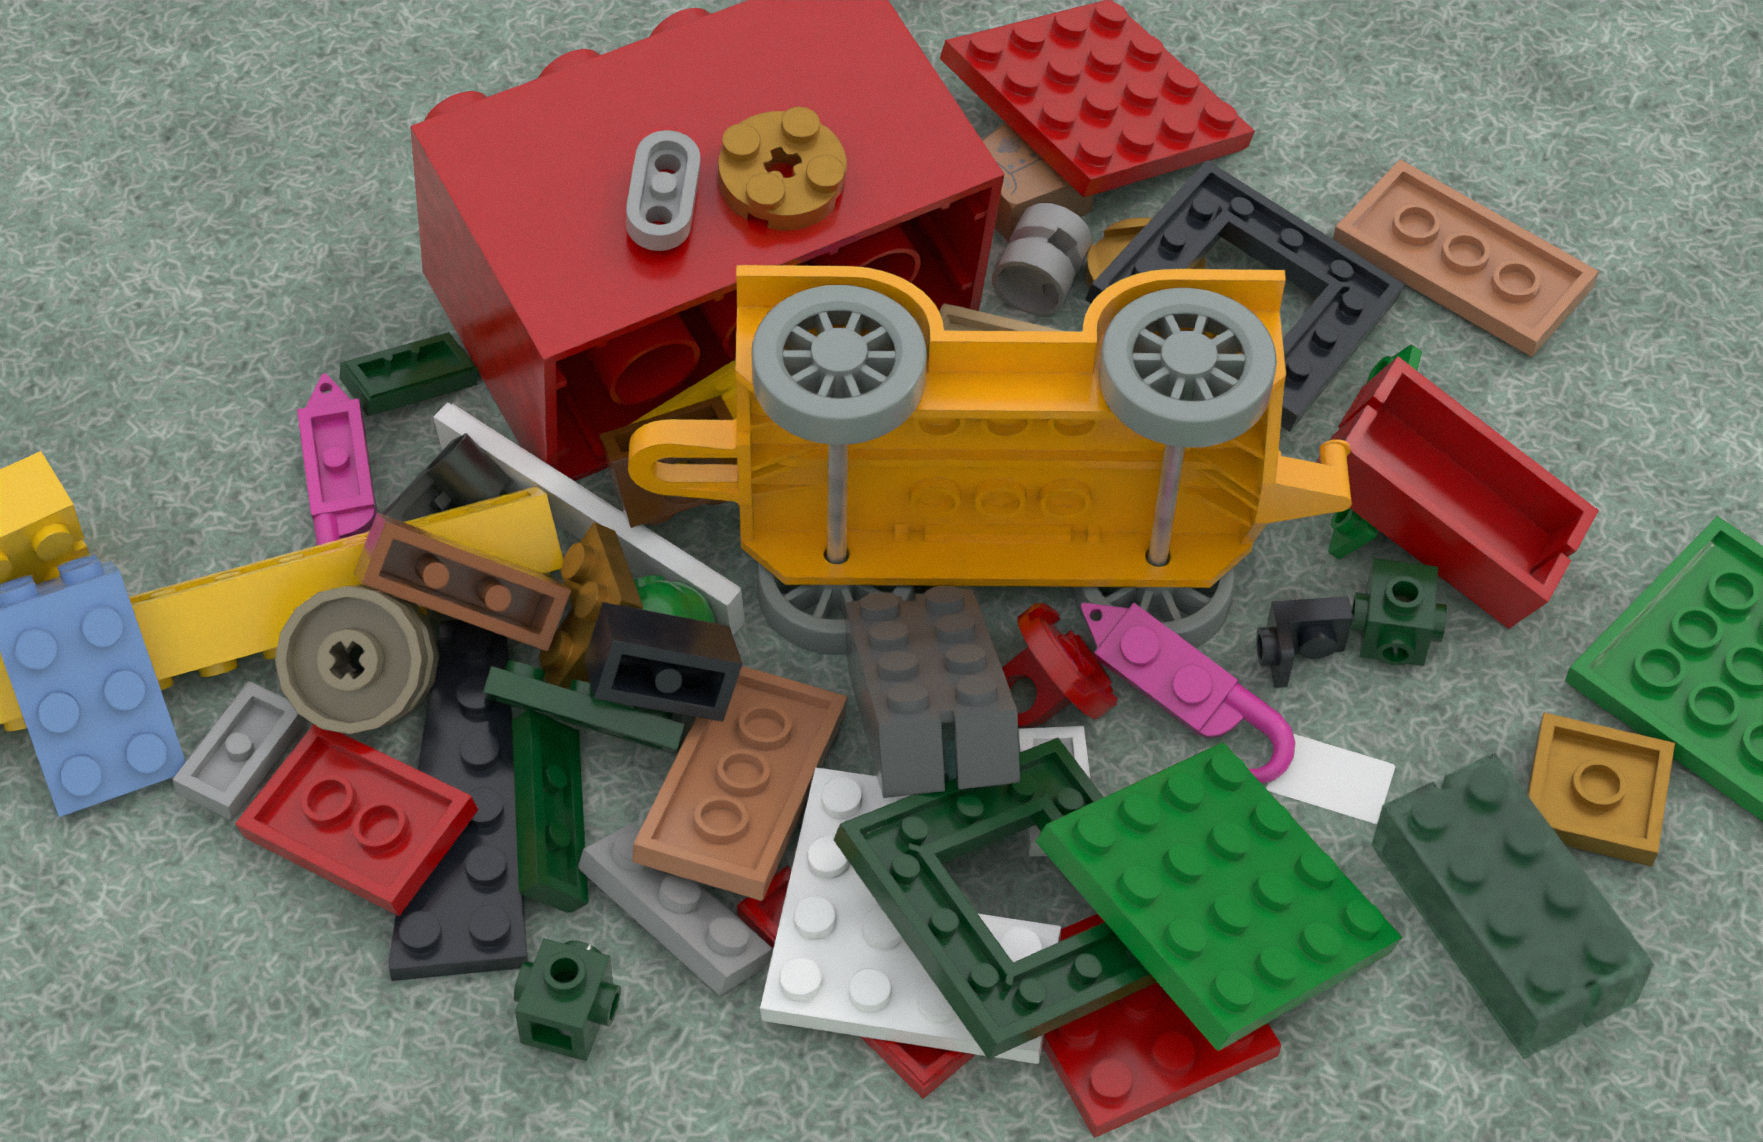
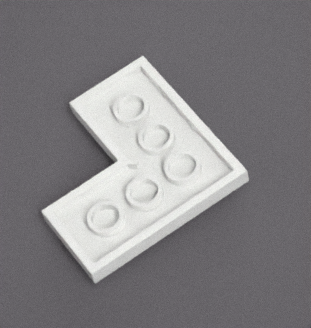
[760,767,1061,1064]

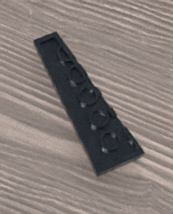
[389,620,528,981]

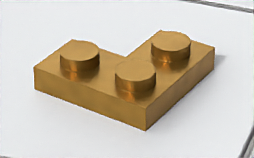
[538,522,643,689]

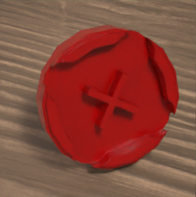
[1002,602,1118,729]

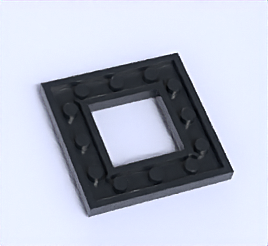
[1085,160,1405,432]

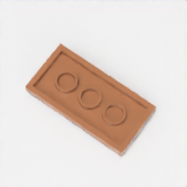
[1333,159,1599,357]
[632,666,848,901]

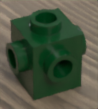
[1350,558,1447,666]
[514,938,621,1061]

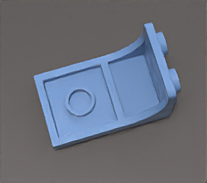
[0,554,186,817]

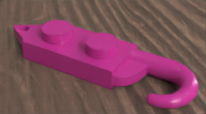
[297,373,377,545]
[1081,603,1296,784]

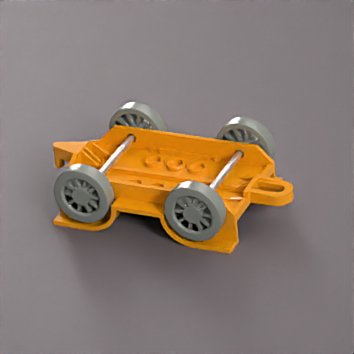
[628,265,1352,655]

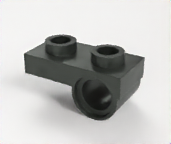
[383,433,510,522]

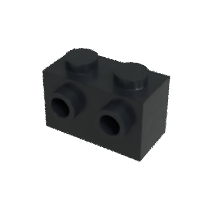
[585,602,742,722]

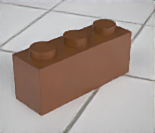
[353,513,572,652]

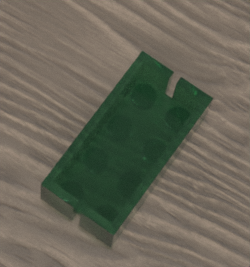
[1371,752,1654,1059]

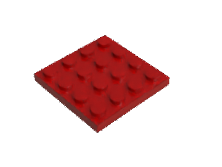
[939,0,1255,198]

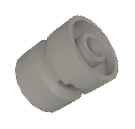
[992,203,1092,316]

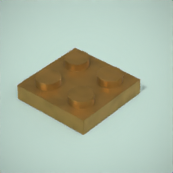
[1519,712,1675,867]

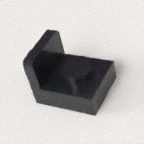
[1256,596,1353,688]

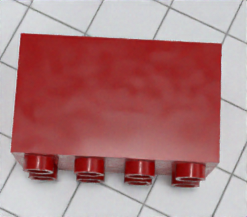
[410,0,1005,481]

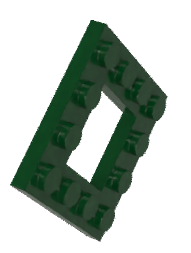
[833,737,1157,1060]

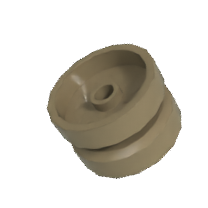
[275,585,439,734]

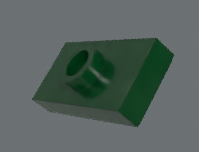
[339,332,478,417]

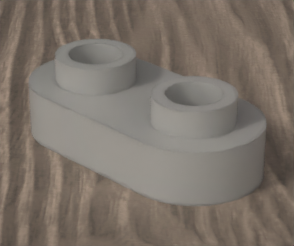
[626,130,701,251]

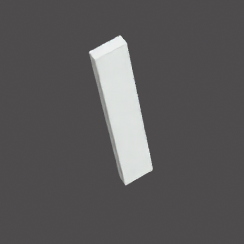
[433,402,745,635]

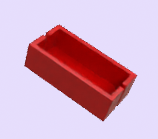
[1315,356,1599,629]

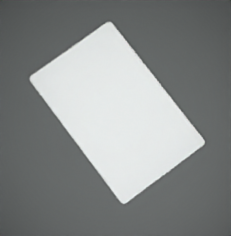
[1266,734,1395,824]

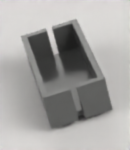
[844,586,1020,798]

